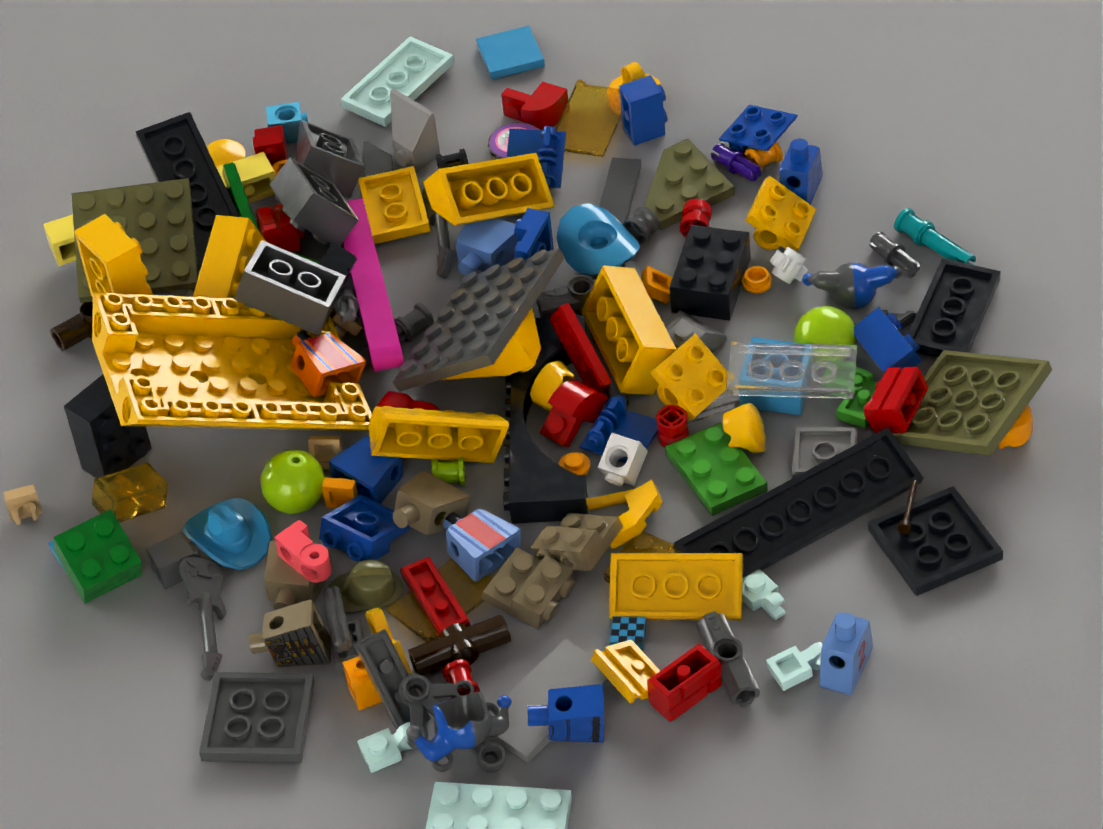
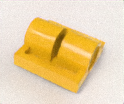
[745,175,817,251]
[650,333,736,421]

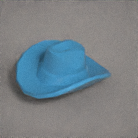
[556,203,640,275]
[182,498,272,570]

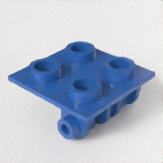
[719,105,798,153]
[507,126,566,188]
[579,395,658,463]

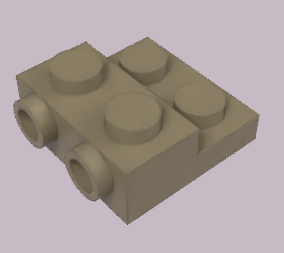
[530,513,623,571]
[482,547,575,630]

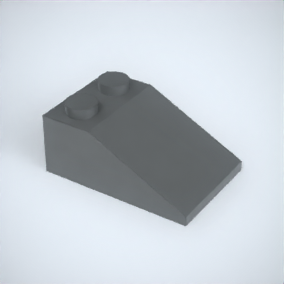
[295,120,364,197]

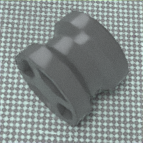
[623,206,660,244]

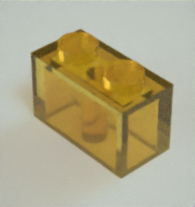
[91,462,168,523]

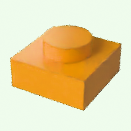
[641,265,673,304]
[322,477,358,508]

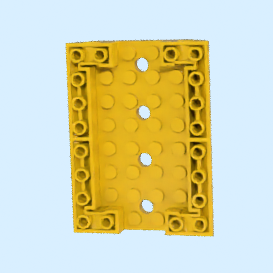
[92,292,372,432]

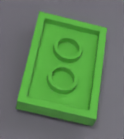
[665,422,768,516]

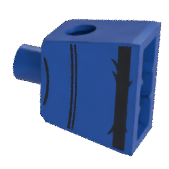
[527,684,604,743]

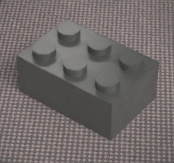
[270,157,359,246]
[234,240,346,335]

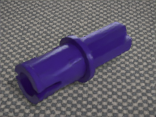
[711,143,762,181]

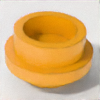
[742,266,772,294]
[559,452,590,476]

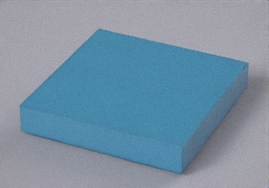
[476,26,545,80]

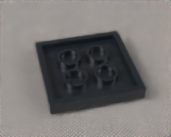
[868,486,1003,596]

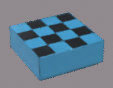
[610,616,646,651]

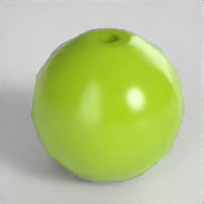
[794,306,857,370]
[260,449,324,514]

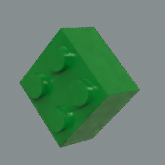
[53,509,142,604]

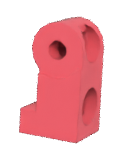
[274,519,332,583]

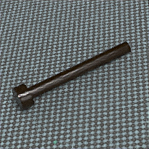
[898,480,918,534]

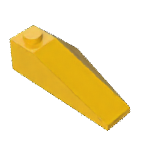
[441,308,541,380]

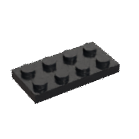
[909,258,1001,357]

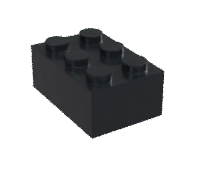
[669,225,751,321]
[64,374,152,486]

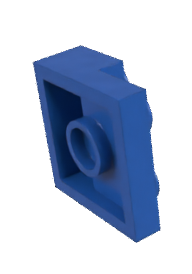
[514,208,554,259]
[319,494,410,561]

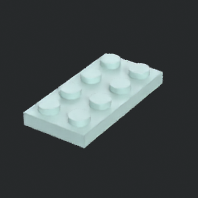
[341,36,454,127]
[425,782,572,829]

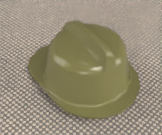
[327,559,403,613]

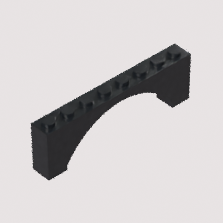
[503,315,588,524]

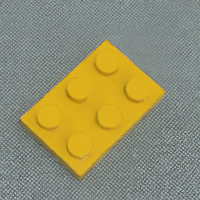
[358,166,431,244]

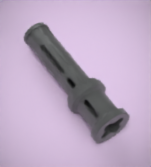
[356,303,434,368]

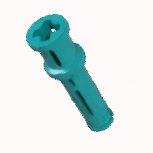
[894,208,976,265]

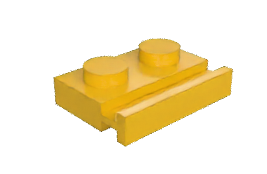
[591,640,660,704]

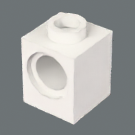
[598,433,648,486]

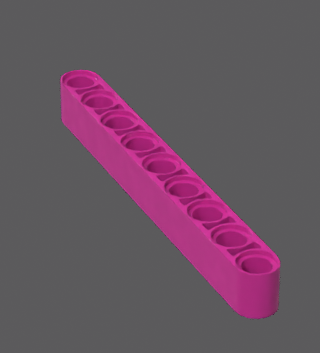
[343,198,404,372]

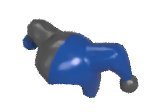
[802,262,902,310]
[406,692,512,762]

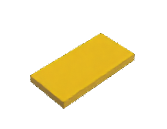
[609,553,743,621]

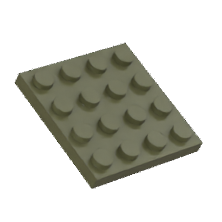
[71,178,198,303]
[891,350,1052,456]

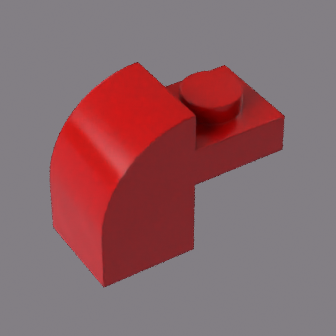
[501,81,569,130]
[252,126,288,166]
[539,380,608,448]

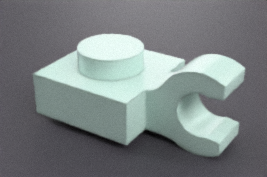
[742,569,786,620]
[766,642,823,691]
[357,722,413,773]

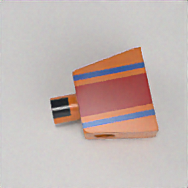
[291,331,366,397]

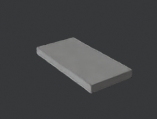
[489,638,611,763]

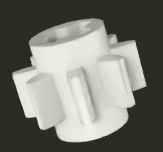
[770,247,808,284]

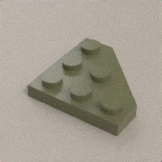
[645,139,735,230]

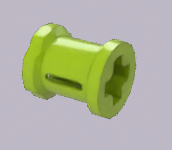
[431,457,466,485]

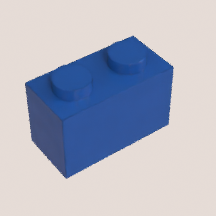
[619,75,668,146]
[854,307,922,374]

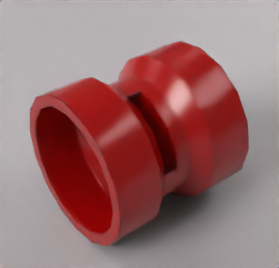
[680,199,712,238]
[656,405,689,448]

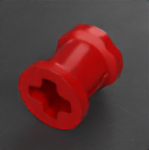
[442,659,480,699]

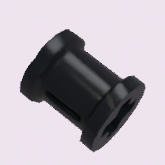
[436,148,469,169]

